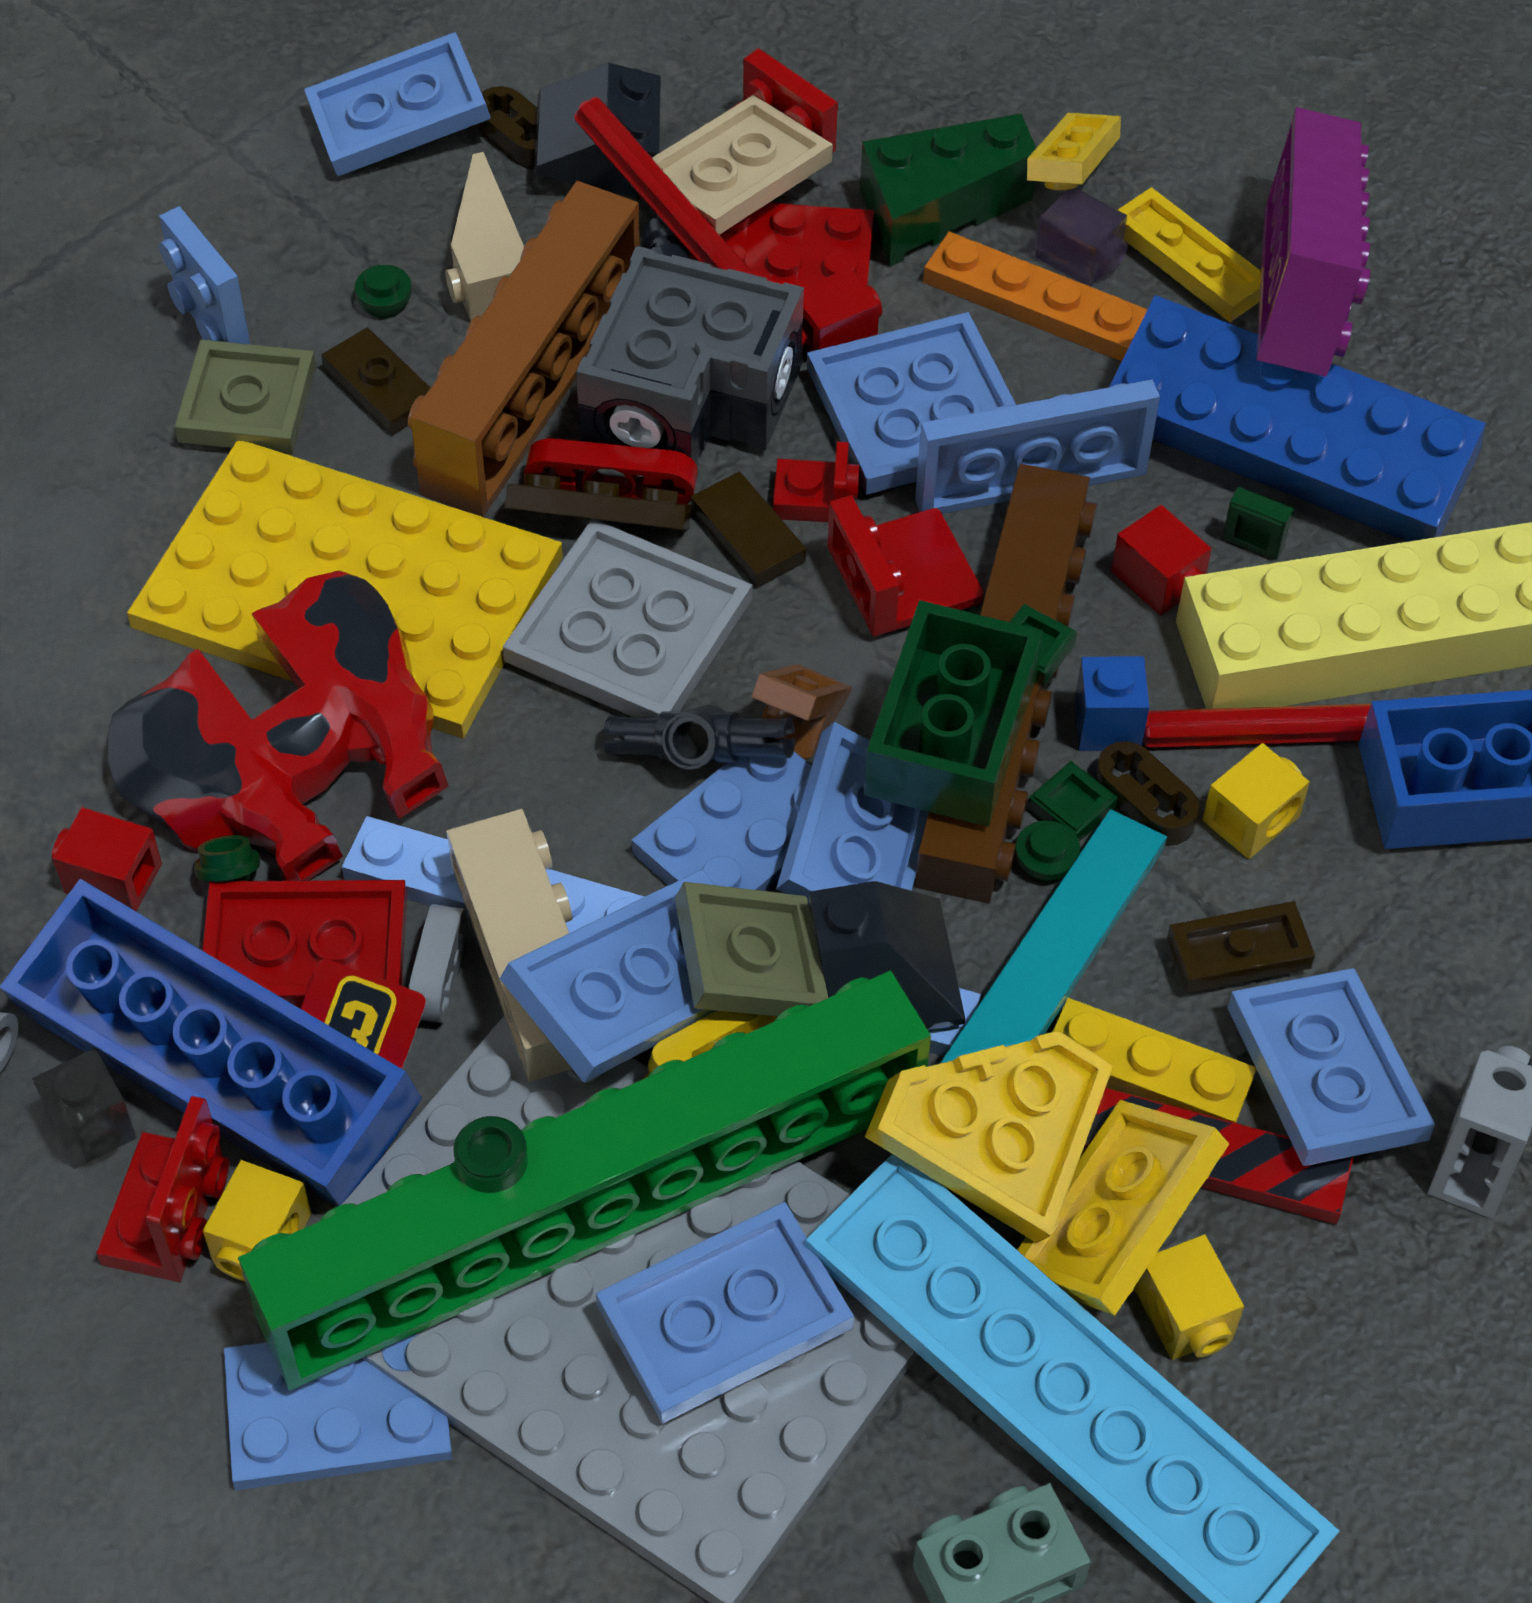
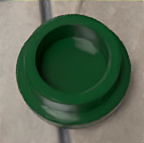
[354,265,412,318]
[1015,821,1080,883]
[194,835,261,882]

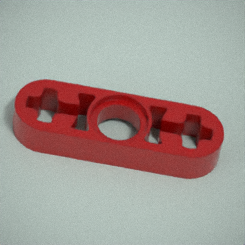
[524,438,698,504]

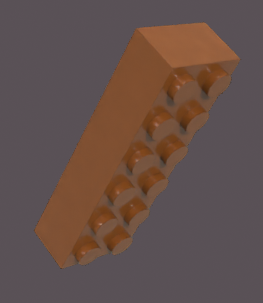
[408,181,640,517]

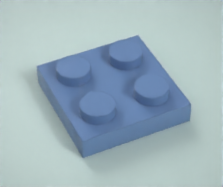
[159,206,250,344]

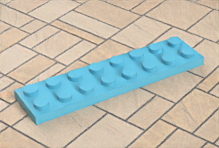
[804,1154,1340,1603]

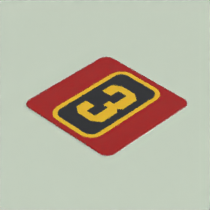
[301,959,426,1069]

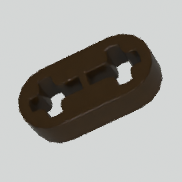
[477,86,537,169]
[1095,741,1200,846]

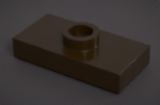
[321,327,431,435]

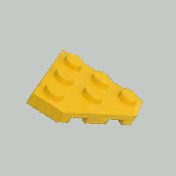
[865,1031,1114,1243]

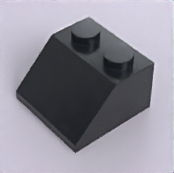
[534,62,661,199]

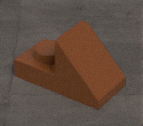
[751,664,852,759]

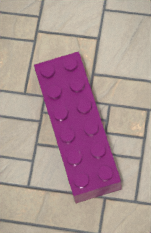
[1257,107,1371,377]

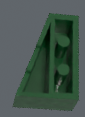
[860,113,1036,267]

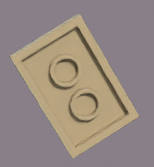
[652,95,833,234]

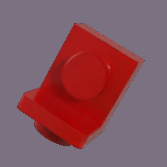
[773,441,859,522]

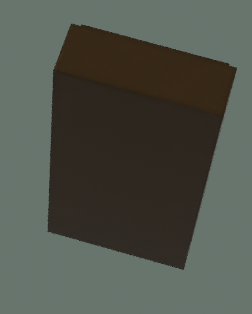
[690,471,807,588]

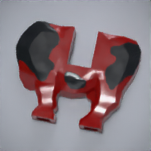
[108,570,449,881]

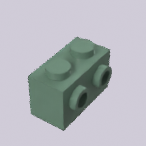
[913,1483,1091,1603]

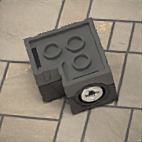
[576,246,804,466]

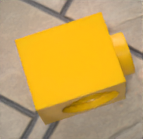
[1202,743,1310,860]
[203,1160,312,1281]
[1134,1234,1244,1360]

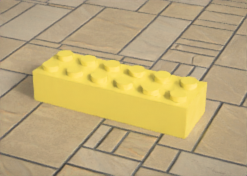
[1176,522,1532,709]

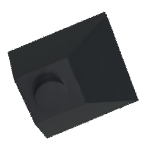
[809,881,966,1030]

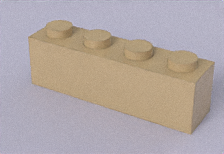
[446,809,572,1083]

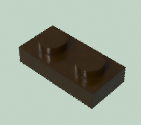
[1167,901,1315,993]

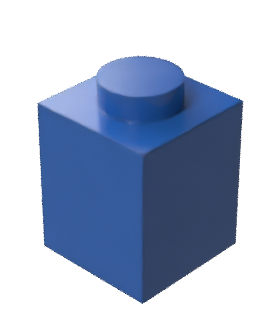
[1074,656,1149,751]

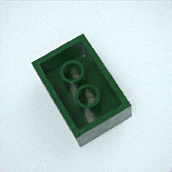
[864,600,1043,827]

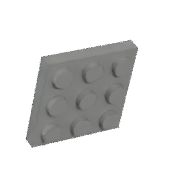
[503,518,752,718]

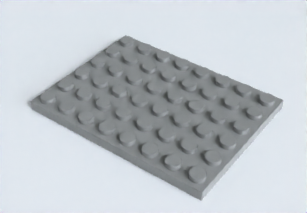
[342,1015,918,1603]

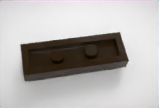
[505,473,692,530]

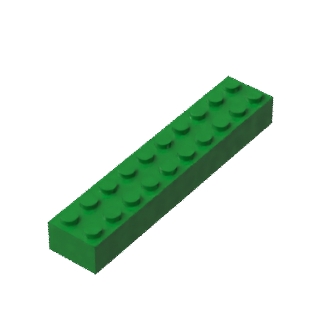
[238,971,931,1391]

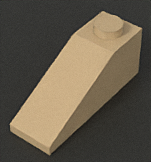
[445,152,524,321]

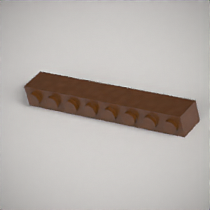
[915,463,1097,904]

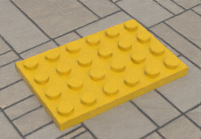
[127,441,563,739]

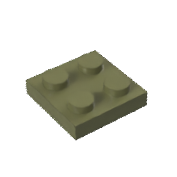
[174,339,316,454]
[674,882,828,1017]

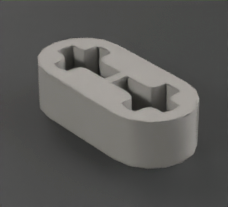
[409,904,467,1023]

